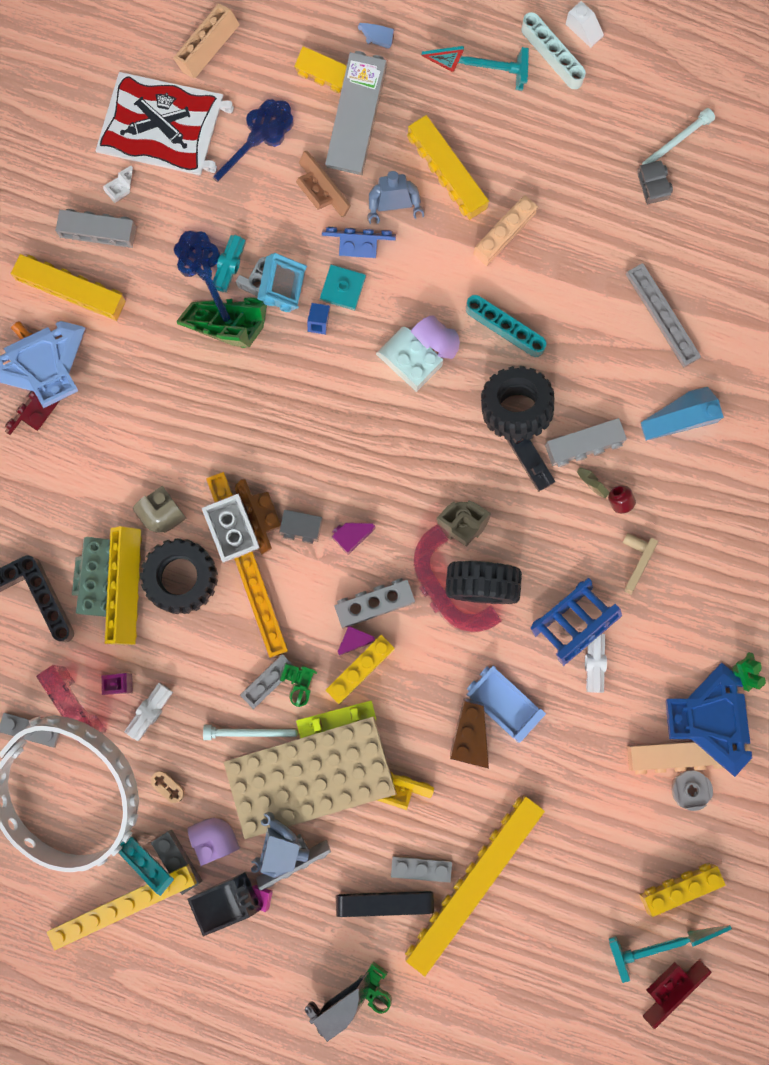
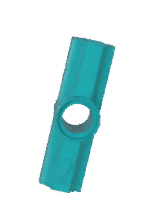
[211,235,246,292]

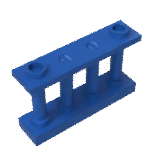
[530,578,622,666]

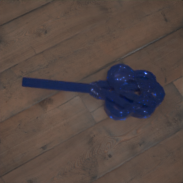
[213,99,294,182]
[174,231,230,322]

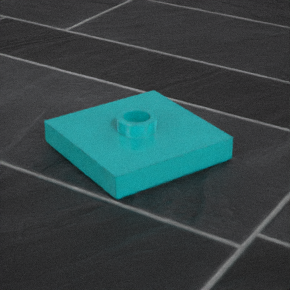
[320,265,366,311]

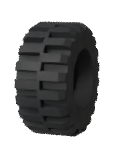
[481,366,555,441]
[140,538,218,614]
[445,561,522,604]

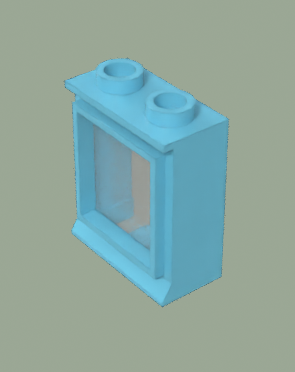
[257,253,307,312]

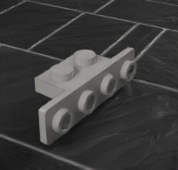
[256,834,331,890]

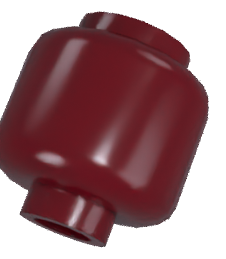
[608,485,636,514]

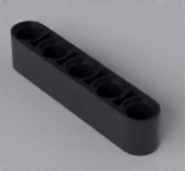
[336,891,434,917]

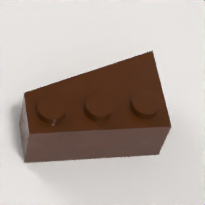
[450,698,489,769]

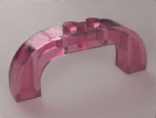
[413,524,502,633]

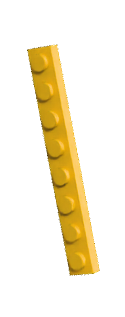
[47,864,197,950]

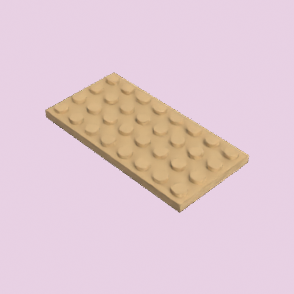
[224,717,397,839]

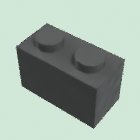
[279,510,323,544]

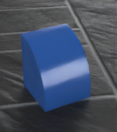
[307,303,330,335]

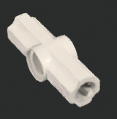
[585,634,607,693]
[124,683,173,741]

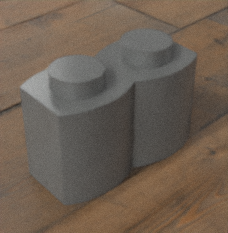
[637,161,673,205]

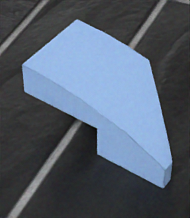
[358,23,394,49]

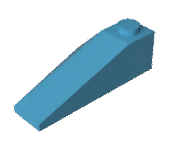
[640,387,724,441]

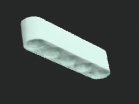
[521,12,586,89]

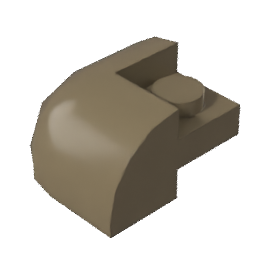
[133,486,187,533]
[436,500,491,547]

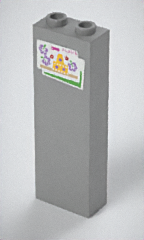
[325,51,387,176]

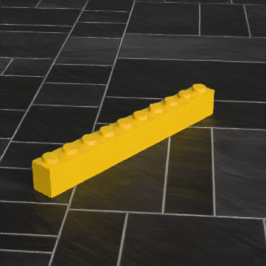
[405,795,545,977]

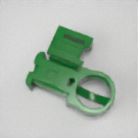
[279,663,317,707]
[359,962,392,1014]

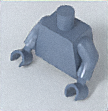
[367,171,424,224]
[251,812,309,878]

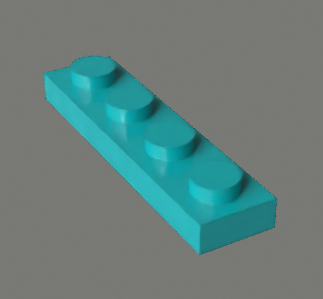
[118,835,174,896]

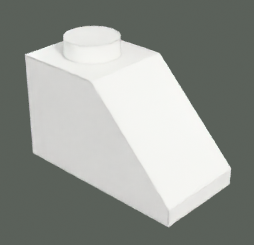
[565,1,604,48]

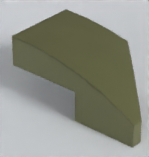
[577,467,610,499]

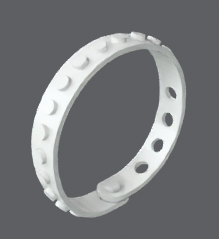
[0,715,139,872]

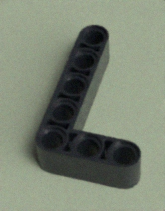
[0,555,74,642]

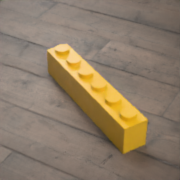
[407,115,489,220]
[10,254,126,321]
[105,526,142,645]

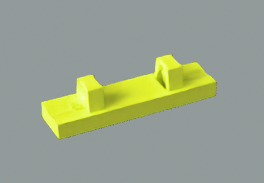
[296,700,376,739]

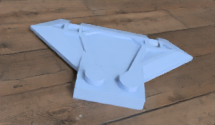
[0,321,86,408]

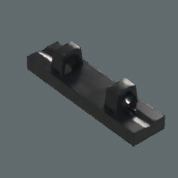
[507,438,556,492]

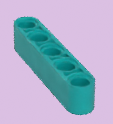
[466,295,546,357]

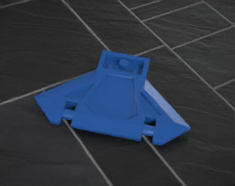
[665,662,752,777]

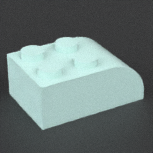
[376,326,443,392]

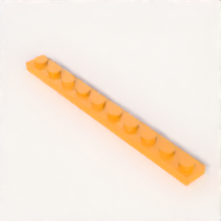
[206,472,288,658]

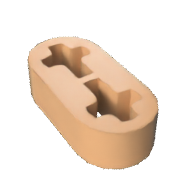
[151,771,185,803]

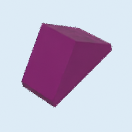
[338,626,375,656]
[101,673,133,695]

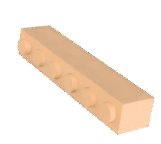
[627,742,751,774]

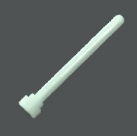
[642,108,715,165]
[203,724,298,740]

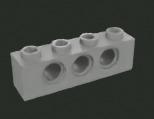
[334,578,415,629]

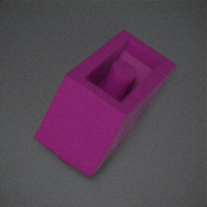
[332,523,375,555]

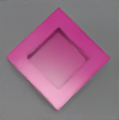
[252,884,273,912]

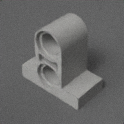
[236,257,273,297]

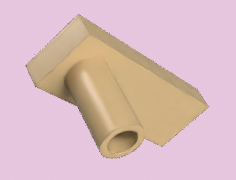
[623,533,658,595]

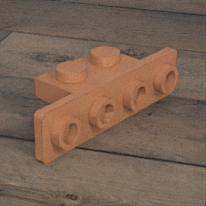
[296,151,351,217]

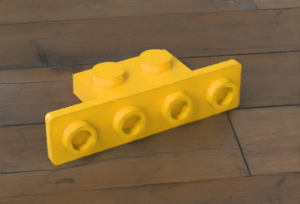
[377,771,435,810]

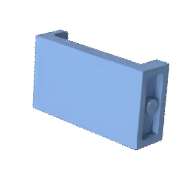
[466,665,546,743]

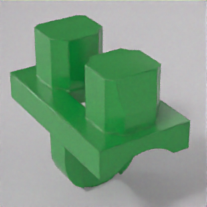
[732,652,766,692]

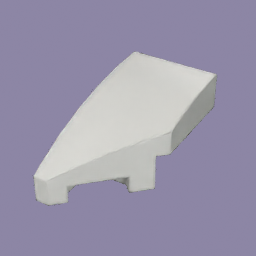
[103,166,133,203]

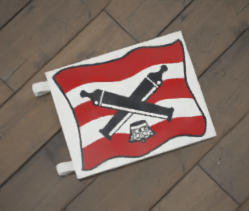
[95,72,234,176]

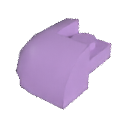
[411,315,460,359]
[188,817,240,866]

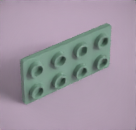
[72,537,110,617]

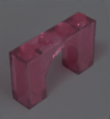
[36,665,106,743]

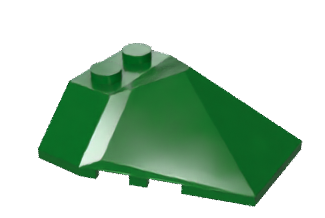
[177,297,267,348]

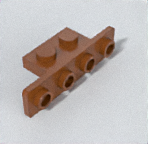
[235,479,281,555]

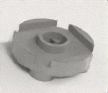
[672,770,713,811]

